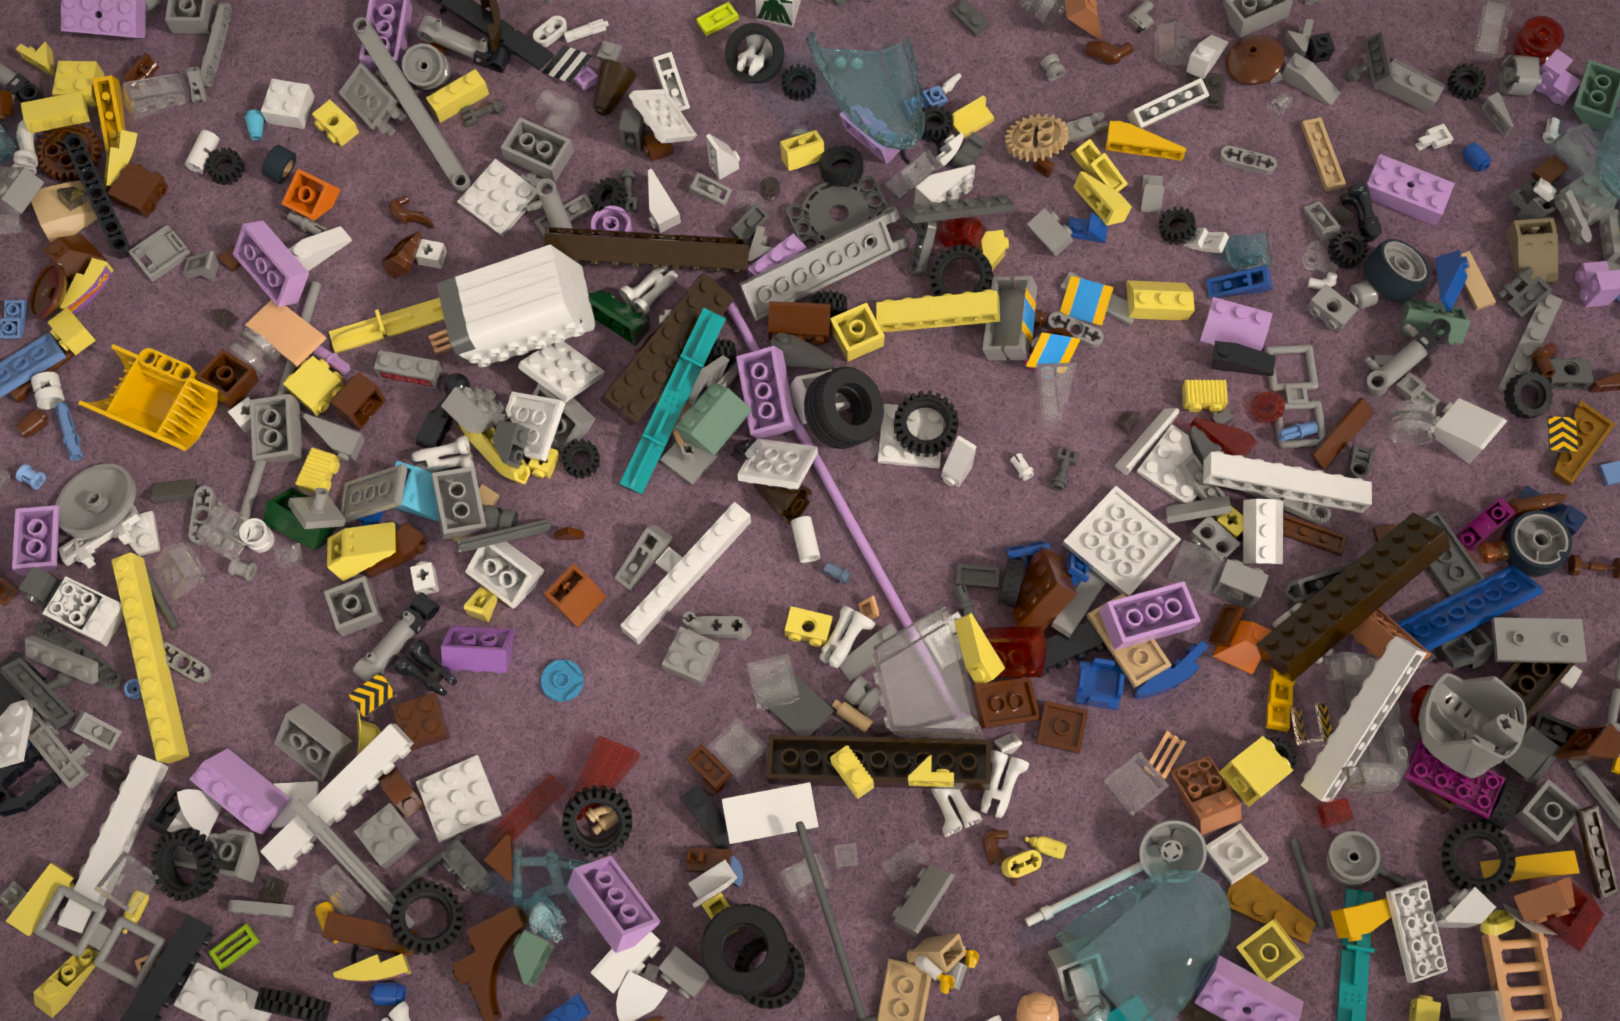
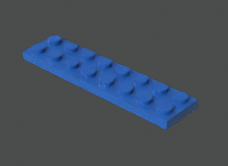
[1397,566,1543,651]

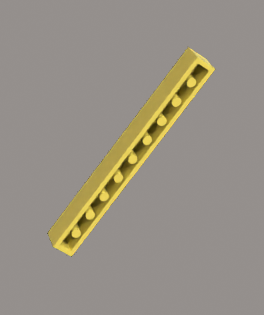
[112,552,190,764]

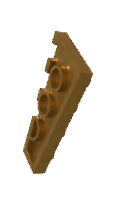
[1552,400,1616,486]
[1221,873,1315,944]

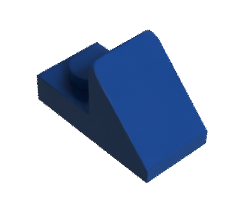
[1067,213,1108,243]

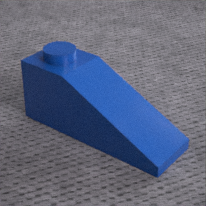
[1435,250,1470,312]
[1206,265,1274,299]

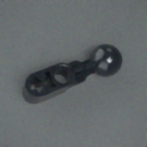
[416,373,470,448]

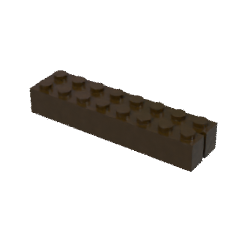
[599,273,735,426]

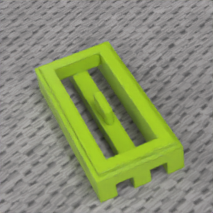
[209,923,260,971]

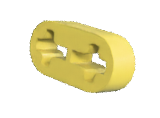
[1001,850,1042,878]
[1480,910,1516,936]

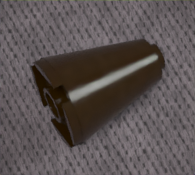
[593,59,637,116]
[754,483,812,524]

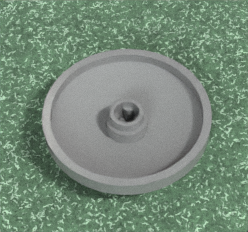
[55,464,136,539]

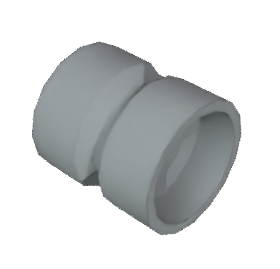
[844,676,885,717]

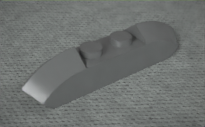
[1285,561,1354,602]

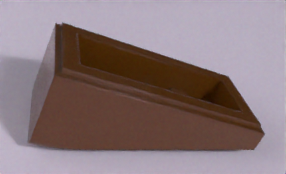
[1588,372,1620,393]

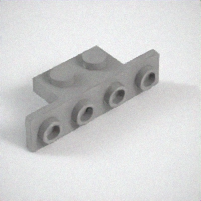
[1598,209,1620,271]

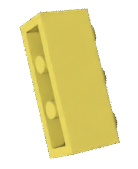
[426,69,489,123]
[21,91,90,133]
[6,862,76,936]

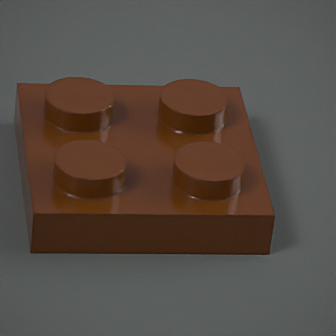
[1036,700,1088,754]

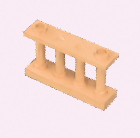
[1481,932,1562,1021]

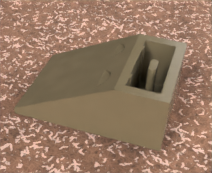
[1505,218,1558,285]

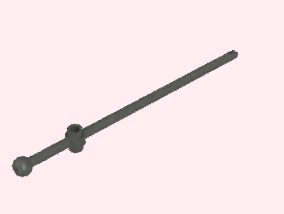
[796,821,877,1021]

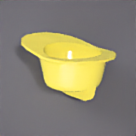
[357,708,381,756]

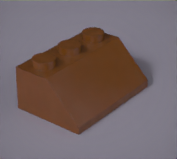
[768,301,830,345]

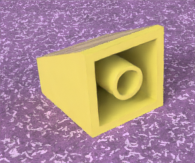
[1218,736,1293,807]

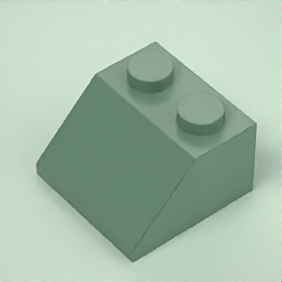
[513,930,554,988]

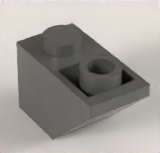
[493,420,530,469]

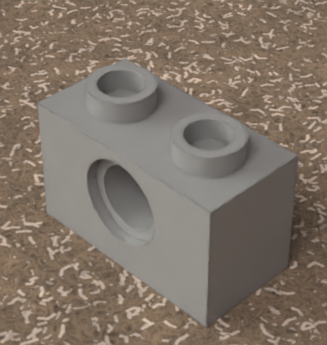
[1307,284,1358,333]

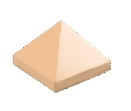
[858,596,879,620]

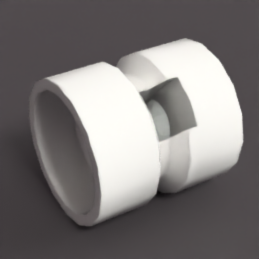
[31,372,65,410]
[239,518,275,553]

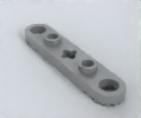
[200,3,232,87]
[1241,490,1332,525]

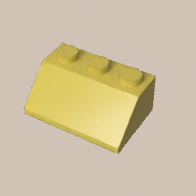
[1126,280,1194,320]

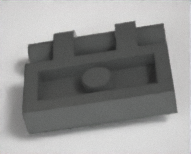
[1496,266,1553,318]

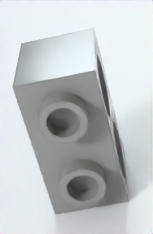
[1188,516,1240,566]

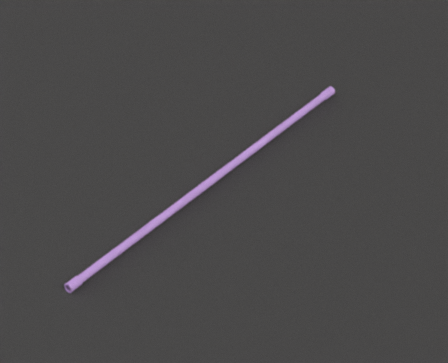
[726,295,975,738]

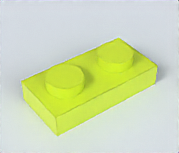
[696,2,739,37]

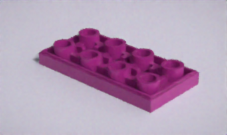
[1402,737,1505,819]

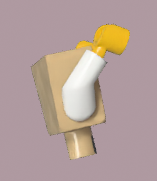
[907,933,979,994]

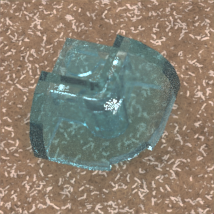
[1225,232,1272,271]
[526,890,567,943]

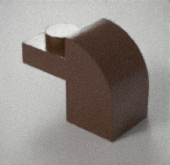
[377,764,424,819]

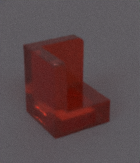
[1316,798,1354,829]

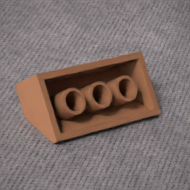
[1349,609,1431,661]

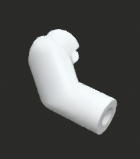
[1308,272,1338,290]

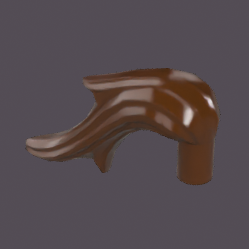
[388,195,434,229]
[1508,493,1566,518]
[982,829,1016,887]

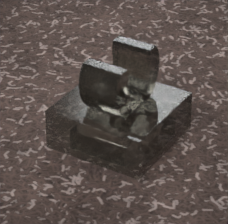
[258,876,289,904]

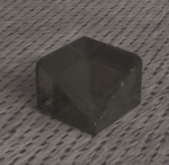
[56,187,87,211]

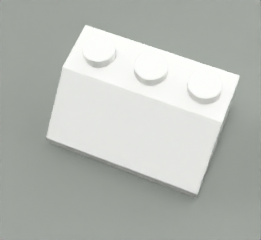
[1243,499,1283,564]
[465,542,545,609]
[590,932,662,995]

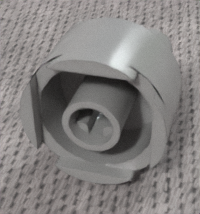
[1498,55,1542,96]

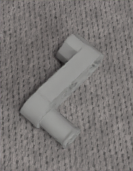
[682,611,752,641]

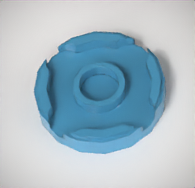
[541,659,584,702]

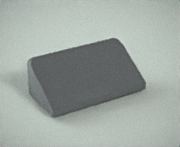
[151,479,197,503]

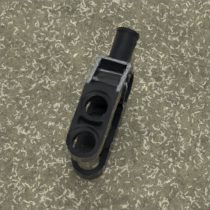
[0,747,61,817]

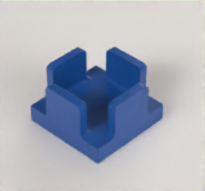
[1075,658,1125,711]

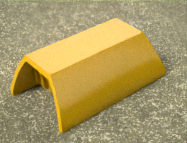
[78,344,218,451]

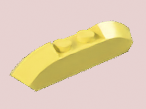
[459,424,530,484]

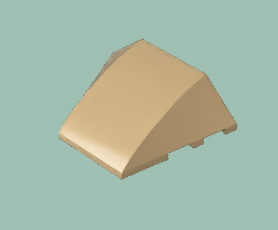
[31,180,105,243]

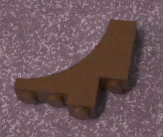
[452,905,531,1021]

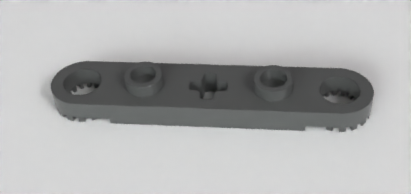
[34,621,122,689]

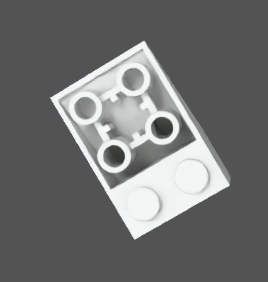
[914,165,975,205]
[42,577,124,647]

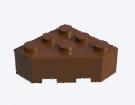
[1012,546,1077,639]

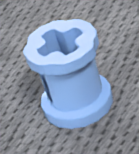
[16,464,46,490]

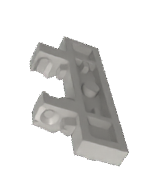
[28,711,94,789]

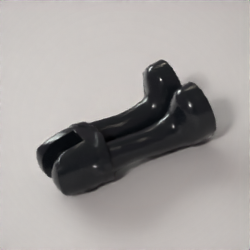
[1339,182,1382,243]
[394,640,457,697]

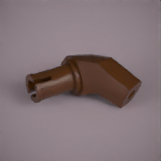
[1085,41,1133,65]
[1531,342,1559,378]

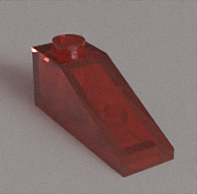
[1189,417,1257,458]

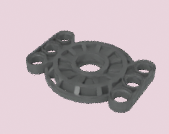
[786,175,889,250]

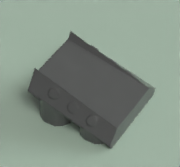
[1503,722,1561,785]

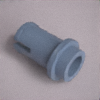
[823,561,852,584]

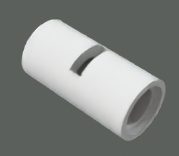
[185,130,220,174]
[791,516,820,563]

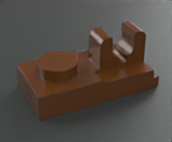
[685,744,732,790]
[686,848,732,872]

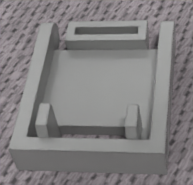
[128,225,192,282]

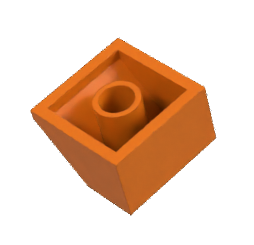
[281,169,341,221]

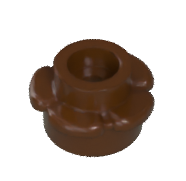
[1034,308,1047,328]

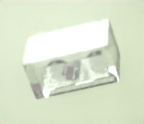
[317,864,366,916]

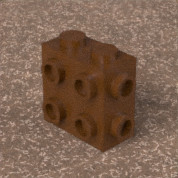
[107,162,168,218]

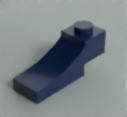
[1517,485,1587,536]

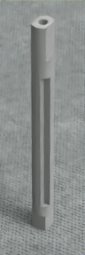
[1567,760,1620,829]
[291,799,415,928]

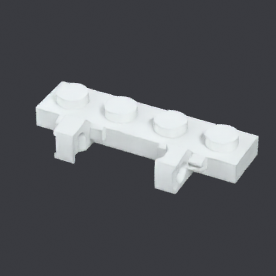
[58,505,141,569]

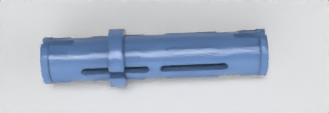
[54,402,84,461]

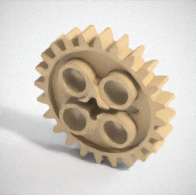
[1005,114,1069,162]

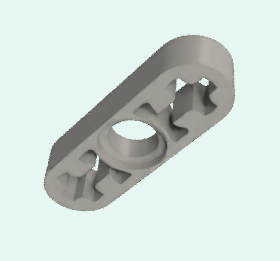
[1219,146,1277,175]
[1047,312,1104,348]
[188,486,216,546]
[162,642,211,684]
[227,900,295,918]

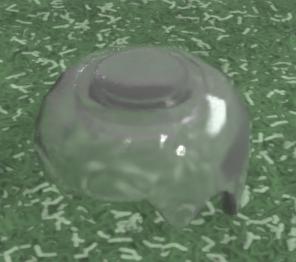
[1072,994,1110,1021]

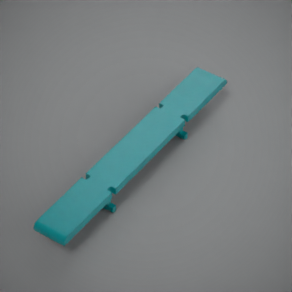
[620,308,726,494]
[1336,888,1375,1021]

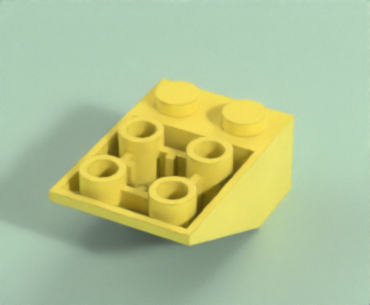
[327,522,396,582]

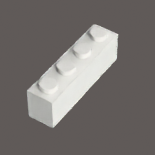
[1127,78,1210,129]

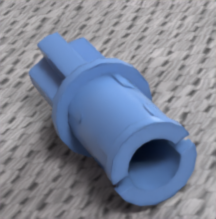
[1277,421,1318,441]

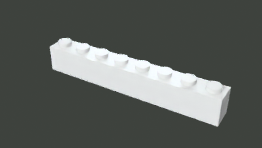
[1203,451,1372,513]
[620,502,751,645]
[1301,636,1427,803]
[260,724,414,871]
[57,755,168,934]

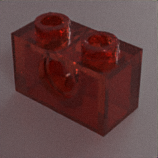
[937,217,987,249]

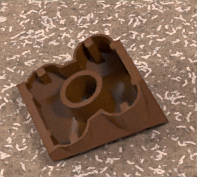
[381,231,422,279]

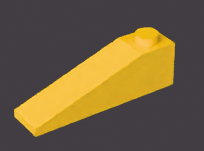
[92,75,125,154]
[1105,121,1186,161]
[1331,898,1392,942]

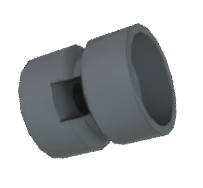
[482,505,519,532]

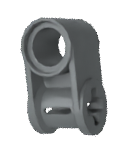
[1345,443,1375,480]

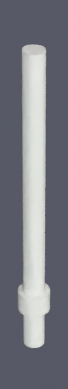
[1024,862,1144,927]

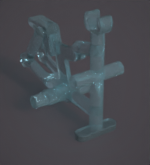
[513,843,596,908]

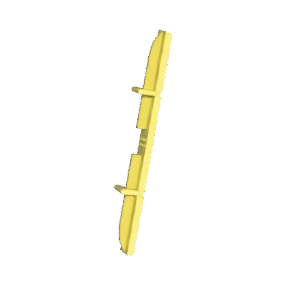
[329,297,444,353]

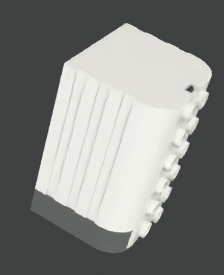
[437,245,595,367]

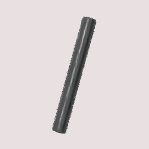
[455,519,551,553]

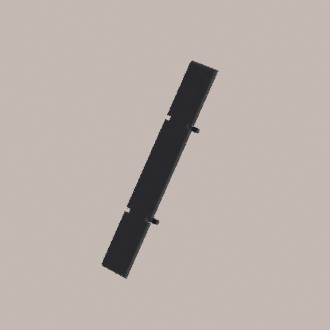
[433,0,554,71]

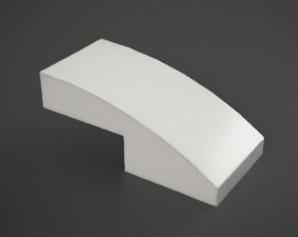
[1181,227,1229,253]

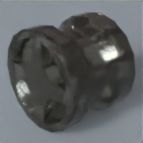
[760,177,780,201]

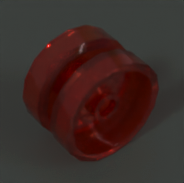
[1513,16,1565,66]

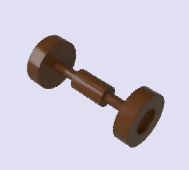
[1568,554,1620,579]

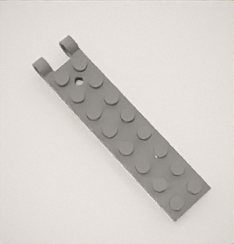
[739,207,909,321]

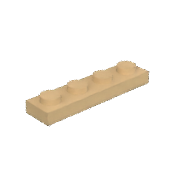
[1301,117,1346,192]

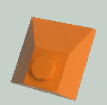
[1212,620,1272,675]

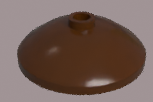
[1225,35,1284,85]
[28,262,67,320]

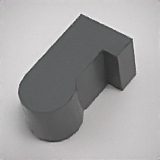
[952,132,987,168]

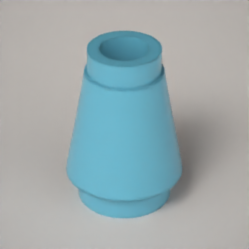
[244,110,264,140]

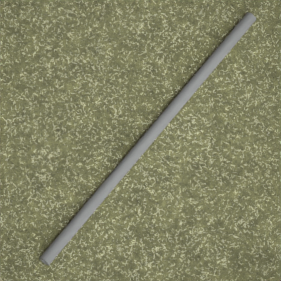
[230,281,321,546]

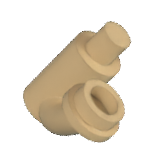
[585,805,619,835]

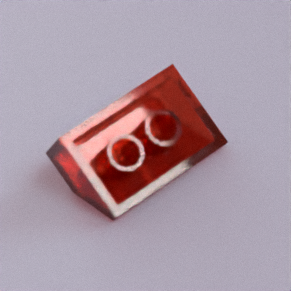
[983,626,1048,677]

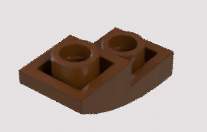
[1531,154,1569,184]

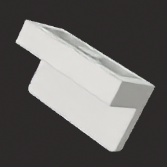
[688,860,737,908]

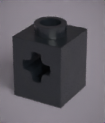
[1307,32,1335,63]

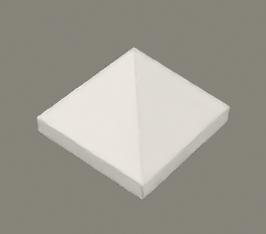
[994,732,1022,754]

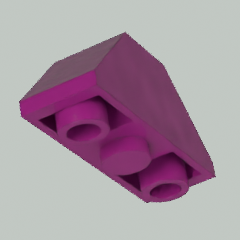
[1456,497,1516,551]

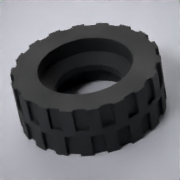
[820,145,863,186]
[1504,372,1554,418]
[998,558,1025,607]
[1482,779,1523,830]

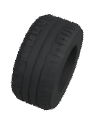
[804,367,884,449]
[700,903,789,996]

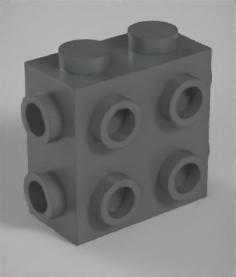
[441,840,495,894]

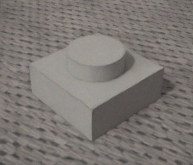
[597,41,622,61]

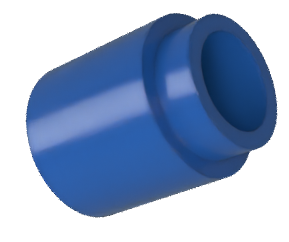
[1462,142,1492,172]
[370,982,406,1006]

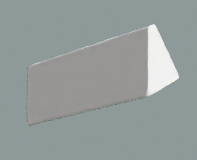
[1115,408,1179,475]

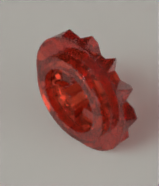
[1251,391,1285,424]

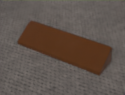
[322,912,418,957]

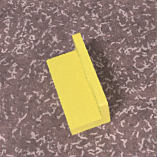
[951,95,994,139]

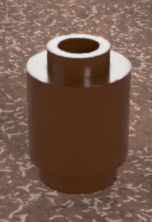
[15,408,49,438]

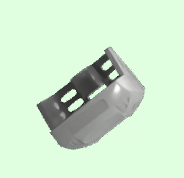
[1418,673,1527,778]

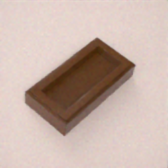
[1208,604,1245,647]

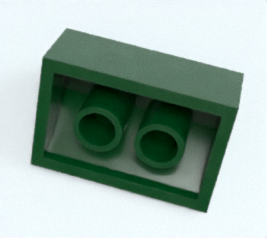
[588,290,650,346]
[263,487,336,550]

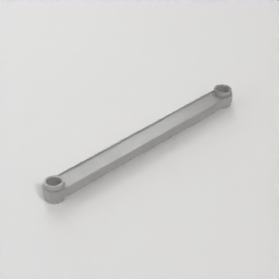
[353,17,471,192]

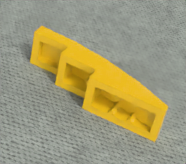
[1266,667,1295,732]
[1480,850,1580,882]

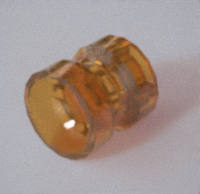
[1479,540,1509,564]

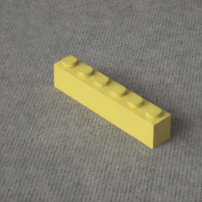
[876,290,1000,332]

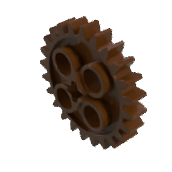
[36,124,103,182]

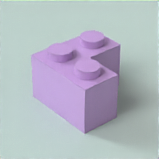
[1535,49,1581,106]
[1575,261,1620,307]

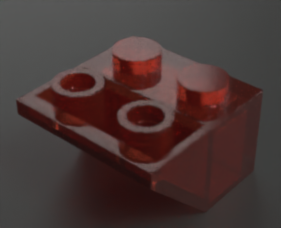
[1541,883,1604,951]

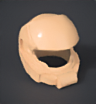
[1016,992,1059,1021]

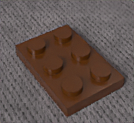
[971,677,1041,729]

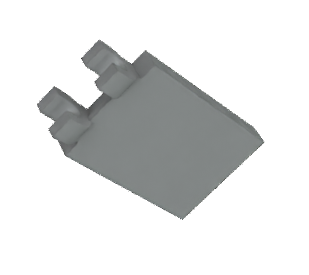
[338,63,407,136]

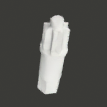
[563,18,609,43]

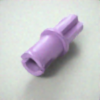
[313,345,351,375]

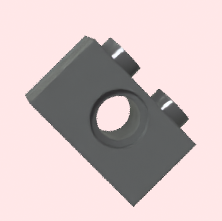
[619,109,646,152]
[1546,357,1594,389]

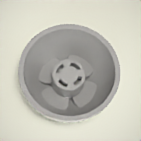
[1139,819,1207,885]

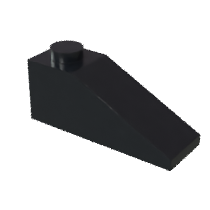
[1211,341,1276,376]
[680,784,735,849]

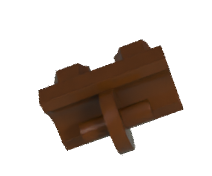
[121,53,160,92]

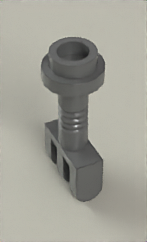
[460,99,505,128]
[620,169,638,212]
[1050,446,1079,491]
[1371,858,1414,887]

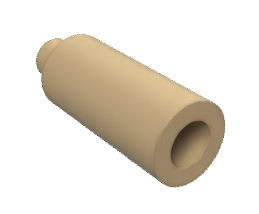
[832,699,874,734]

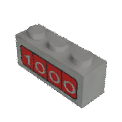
[374,350,443,389]

